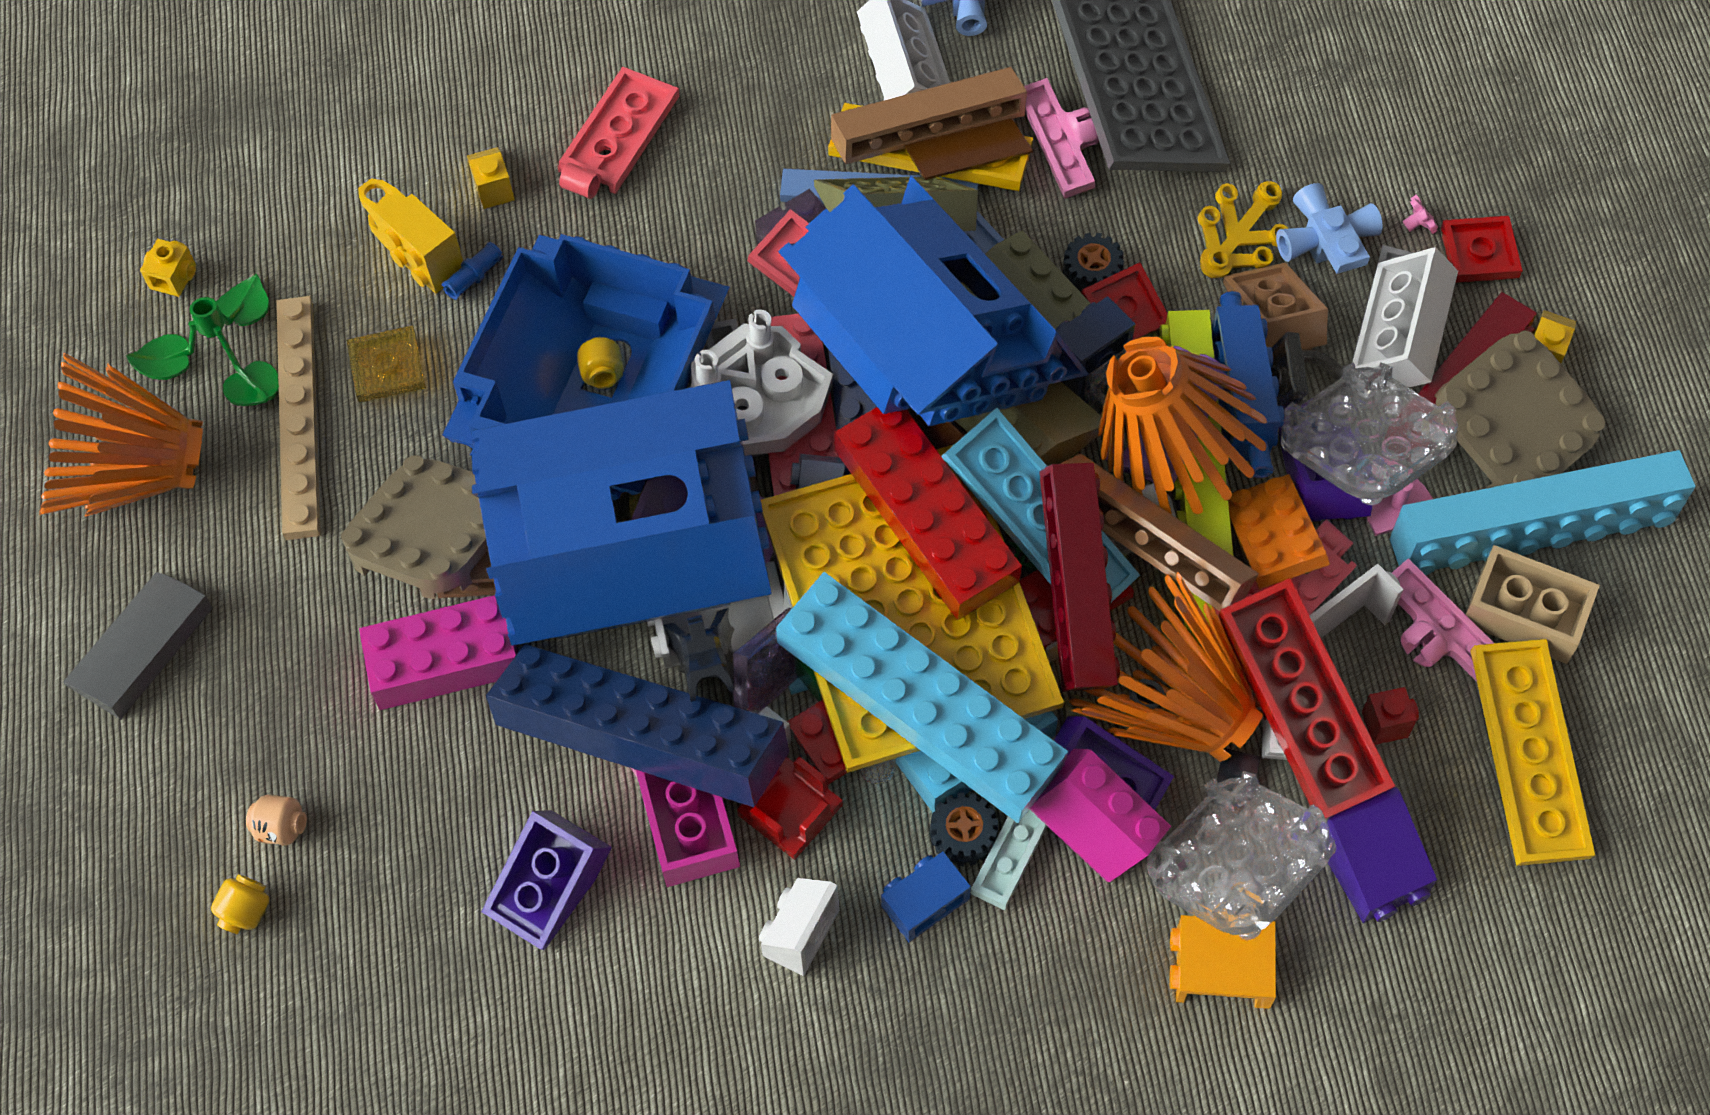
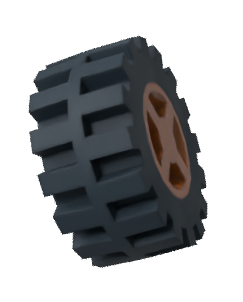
[1063,233,1124,292]
[930,793,998,867]

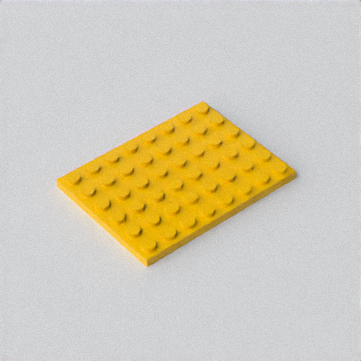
[761,445,1064,773]

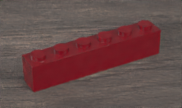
[1382,292,1537,470]
[1039,462,1120,692]

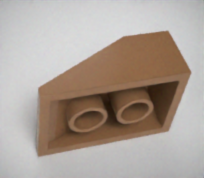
[1223,262,1328,358]

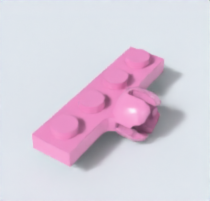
[1024,78,1099,199]
[1392,559,1494,681]

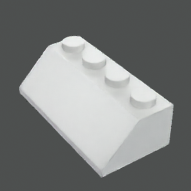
[857,0,950,100]
[1350,247,1458,389]

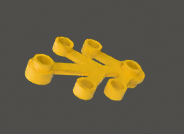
[1198,181,1289,278]

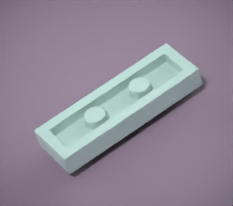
[971,809,1047,910]

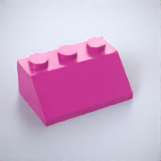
[1030,749,1171,882]

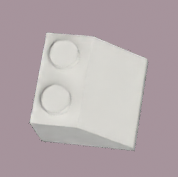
[759,878,839,976]

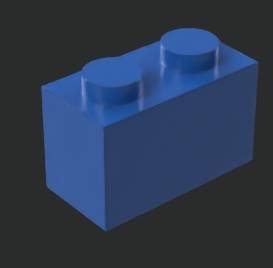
[881,851,971,942]

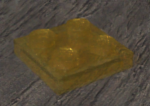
[346,325,426,403]

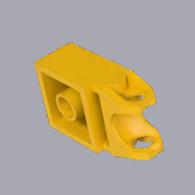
[358,178,463,294]

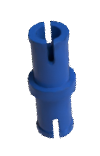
[441,242,503,300]

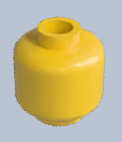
[577,337,624,389]
[211,874,270,934]

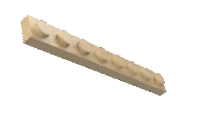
[276,296,321,540]

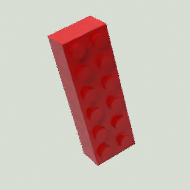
[835,407,1022,621]
[1218,578,1395,823]

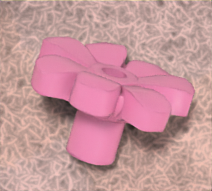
[1403,195,1438,234]

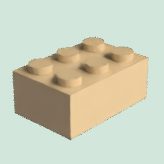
[1465,545,1600,664]

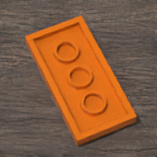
[1228,474,1330,589]

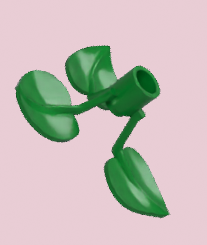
[126,274,279,406]

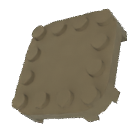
[1434,331,1605,488]
[341,455,488,599]

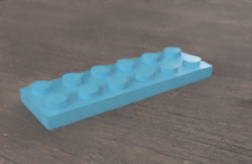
[941,408,1140,602]

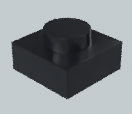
[1215,748,1261,796]

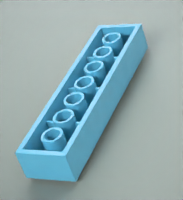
[1389,450,1696,575]
[776,572,1068,823]

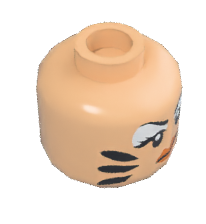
[246,794,307,846]

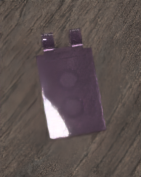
[733,607,799,714]

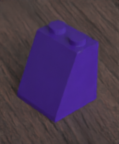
[1317,787,1437,923]

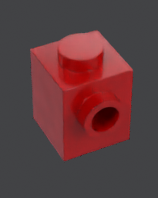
[1361,687,1419,745]

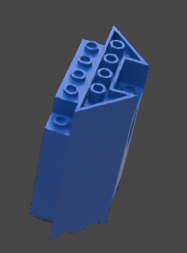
[778,175,1089,426]
[442,234,730,500]
[472,380,772,646]

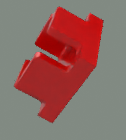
[737,757,843,860]

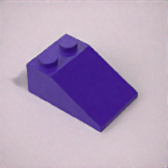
[1278,423,1376,522]
[1054,716,1174,810]
[481,810,612,950]

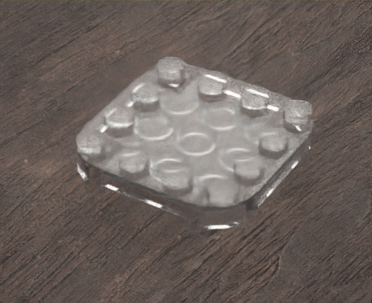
[1281,362,1458,505]
[1147,771,1337,940]

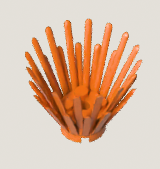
[1098,337,1267,515]
[39,352,203,517]
[1069,572,1263,762]

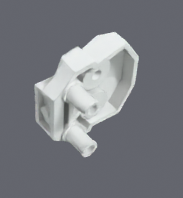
[691,310,833,455]

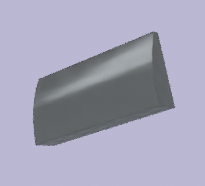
[63,572,213,720]

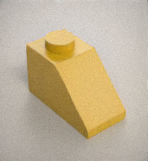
[467,147,515,209]
[1534,310,1576,364]

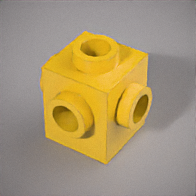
[140,238,197,297]

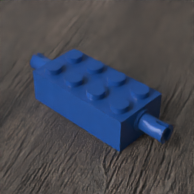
[1211,291,1284,478]

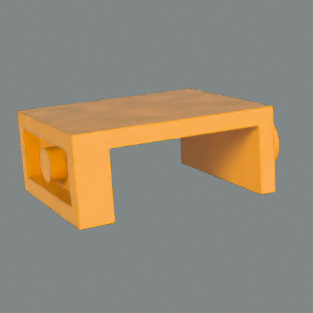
[1169,915,1276,1009]

